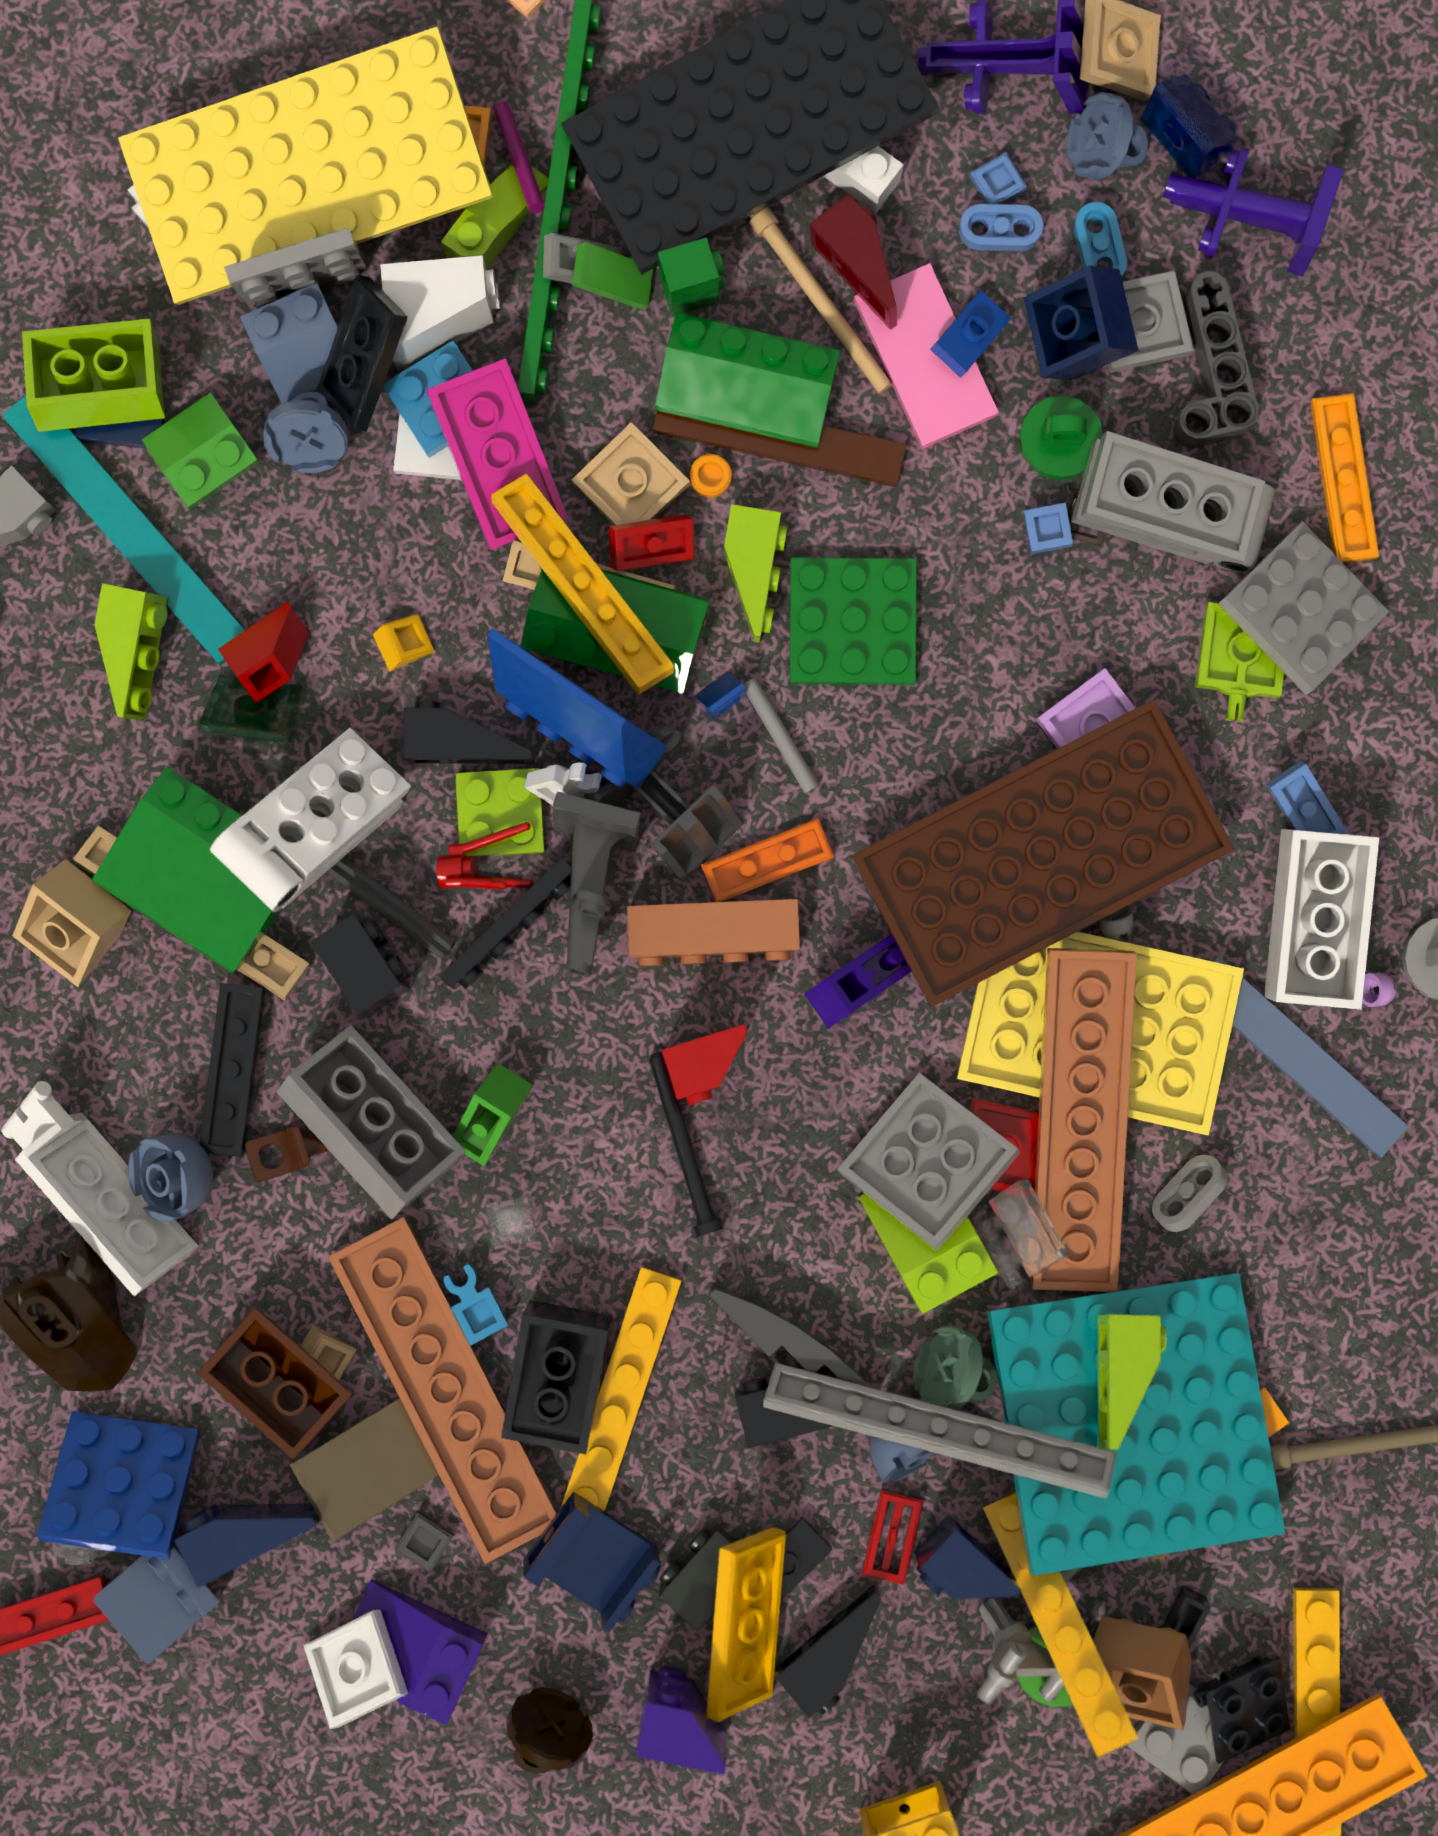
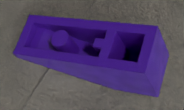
[804,934,911,1029]

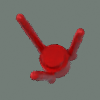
[436,822,533,889]

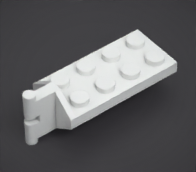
[2,1081,198,1296]

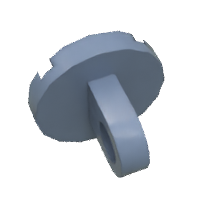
[1066,92,1148,180]
[263,392,349,473]

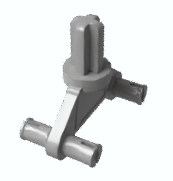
[977,1598,1064,1704]

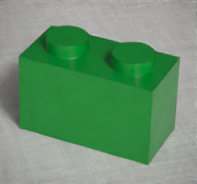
[658,237,725,317]

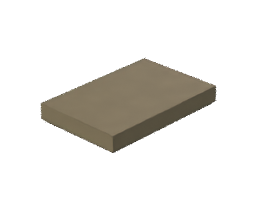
[290,1398,439,1541]

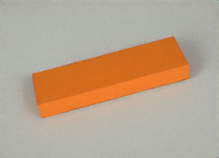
[701,818,834,902]

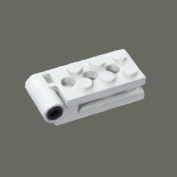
[210,728,411,912]

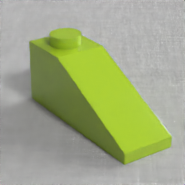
[441,164,549,270]
[1098,1315,1167,1450]

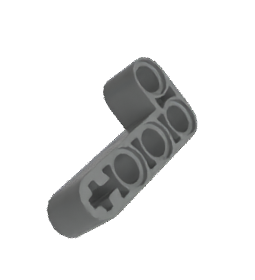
[1173,271,1259,448]

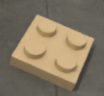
[1080,0,1161,100]
[572,422,690,525]

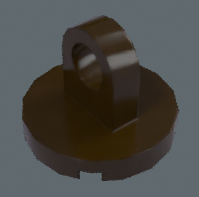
[506,1687,593,1774]

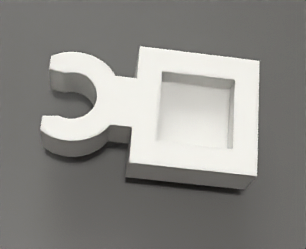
[524,763,602,805]

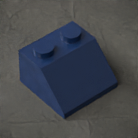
[914,1514,1021,1599]

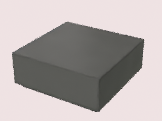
[394,1511,455,1573]

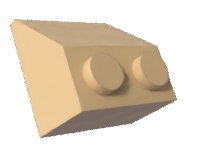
[12,859,132,987]

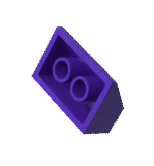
[636,1666,726,1775]

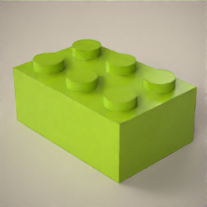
[22,319,165,432]

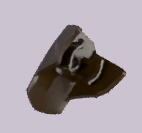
[0,1233,137,1392]

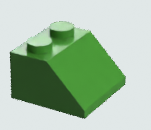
[142,392,260,510]

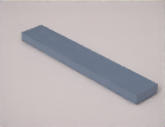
[1212,956,1409,1158]

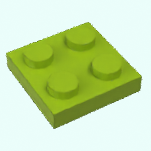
[455,768,545,857]

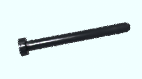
[649,1052,724,1237]

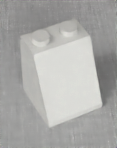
[380,255,500,372]

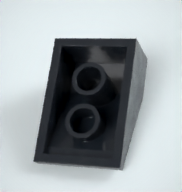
[501,1300,613,1454]

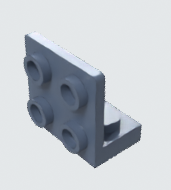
[93,1547,220,1664]

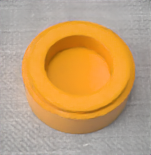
[690,454,732,498]

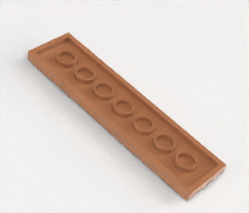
[1030,948,1137,1292]
[328,1216,558,1564]

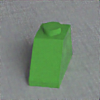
[452,1063,534,1166]

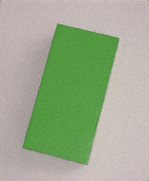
[572,242,653,309]

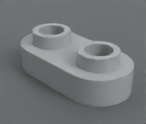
[1152,1155,1228,1232]

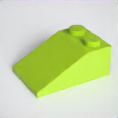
[858,1194,998,1314]

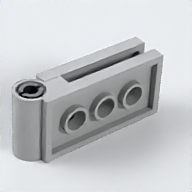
[1071,431,1275,574]

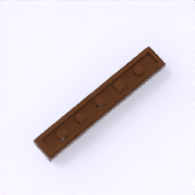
[653,411,906,487]

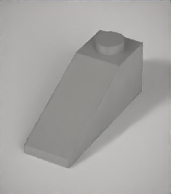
[0,465,56,547]

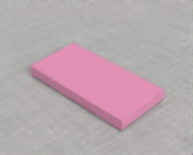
[854,263,999,449]

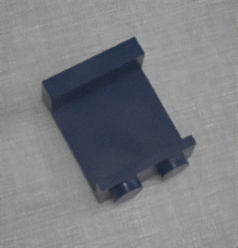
[523,1492,661,1632]

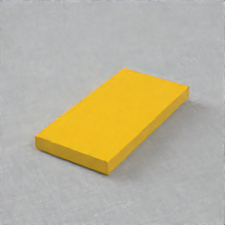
[706,1527,786,1722]

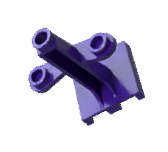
[918,0,1088,114]
[1163,147,1344,276]

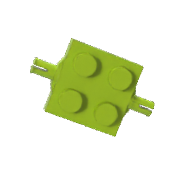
[1195,602,1284,722]

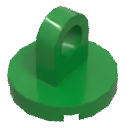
[1019,395,1103,480]

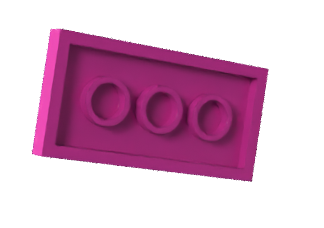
[425,358,568,550]

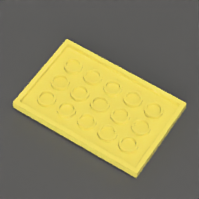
[956,932,1244,1136]

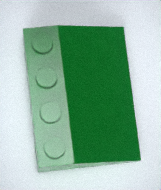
[92,766,283,975]

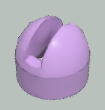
[1362,972,1396,1007]

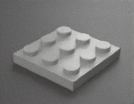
[224,227,367,309]
[1218,521,1389,695]
[837,1073,1020,1252]

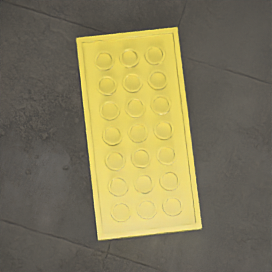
[118,27,494,305]

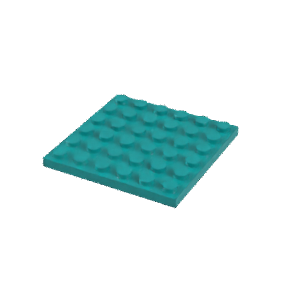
[987,1273,1285,1576]

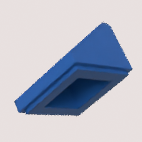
[695,672,746,719]

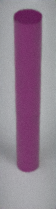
[493,101,545,213]

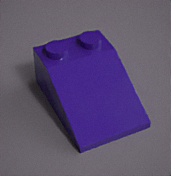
[353,1579,488,1725]

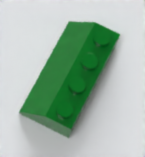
[655,312,840,448]
[520,569,710,693]

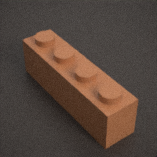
[627,899,800,967]

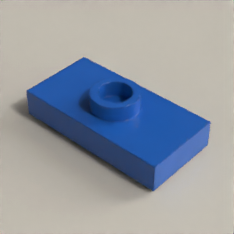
[930,290,1011,378]

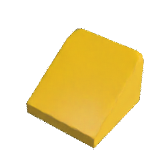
[373,614,435,672]

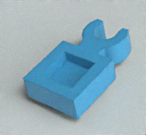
[444,1263,510,1346]

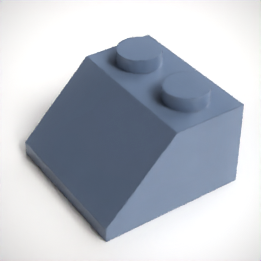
[240,282,338,404]

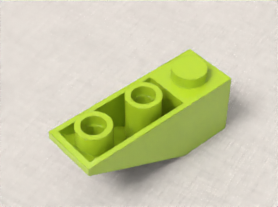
[724,504,788,643]
[95,583,168,720]

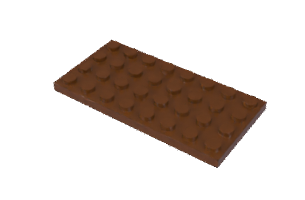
[851,699,1235,1008]

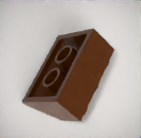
[197,1307,353,1461]

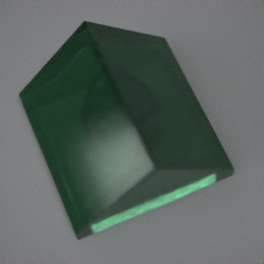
[198,674,302,750]

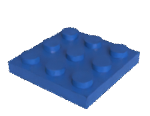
[37,1411,200,1559]

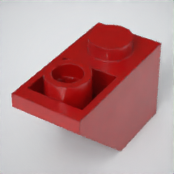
[218,601,309,703]

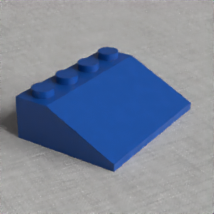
[487,628,667,789]

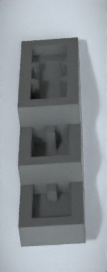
[709,1286,867,1386]

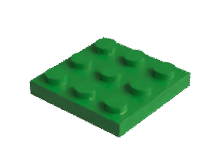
[789,558,916,685]

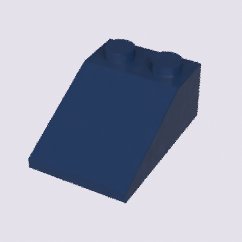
[174,1504,321,1588]

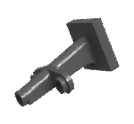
[586,723,743,882]
[552,791,641,976]

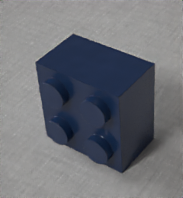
[1023,265,1139,380]

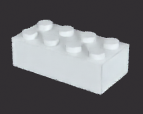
[1264,829,1379,1009]

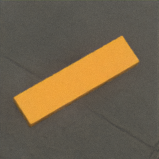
[1310,393,1379,563]

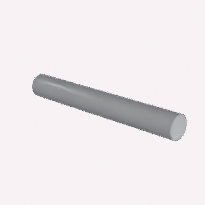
[743,677,819,794]

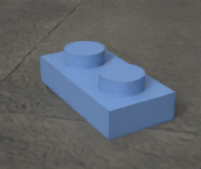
[1265,760,1348,834]

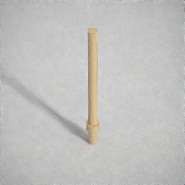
[749,207,892,394]

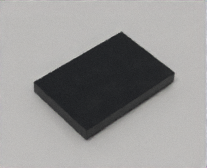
[318,275,408,432]

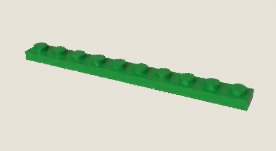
[518,0,602,405]

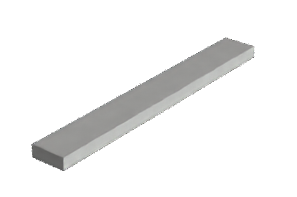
[763,1362,1117,1499]

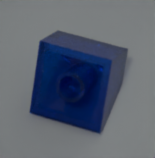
[1141,74,1238,179]

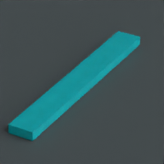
[1,395,245,665]

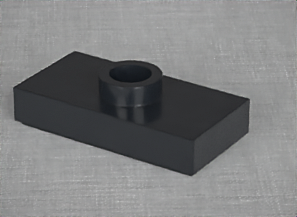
[780,1517,832,1602]

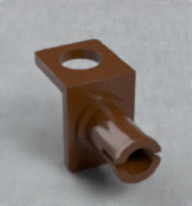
[244,1125,329,1182]

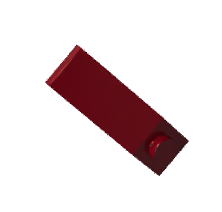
[810,194,897,330]

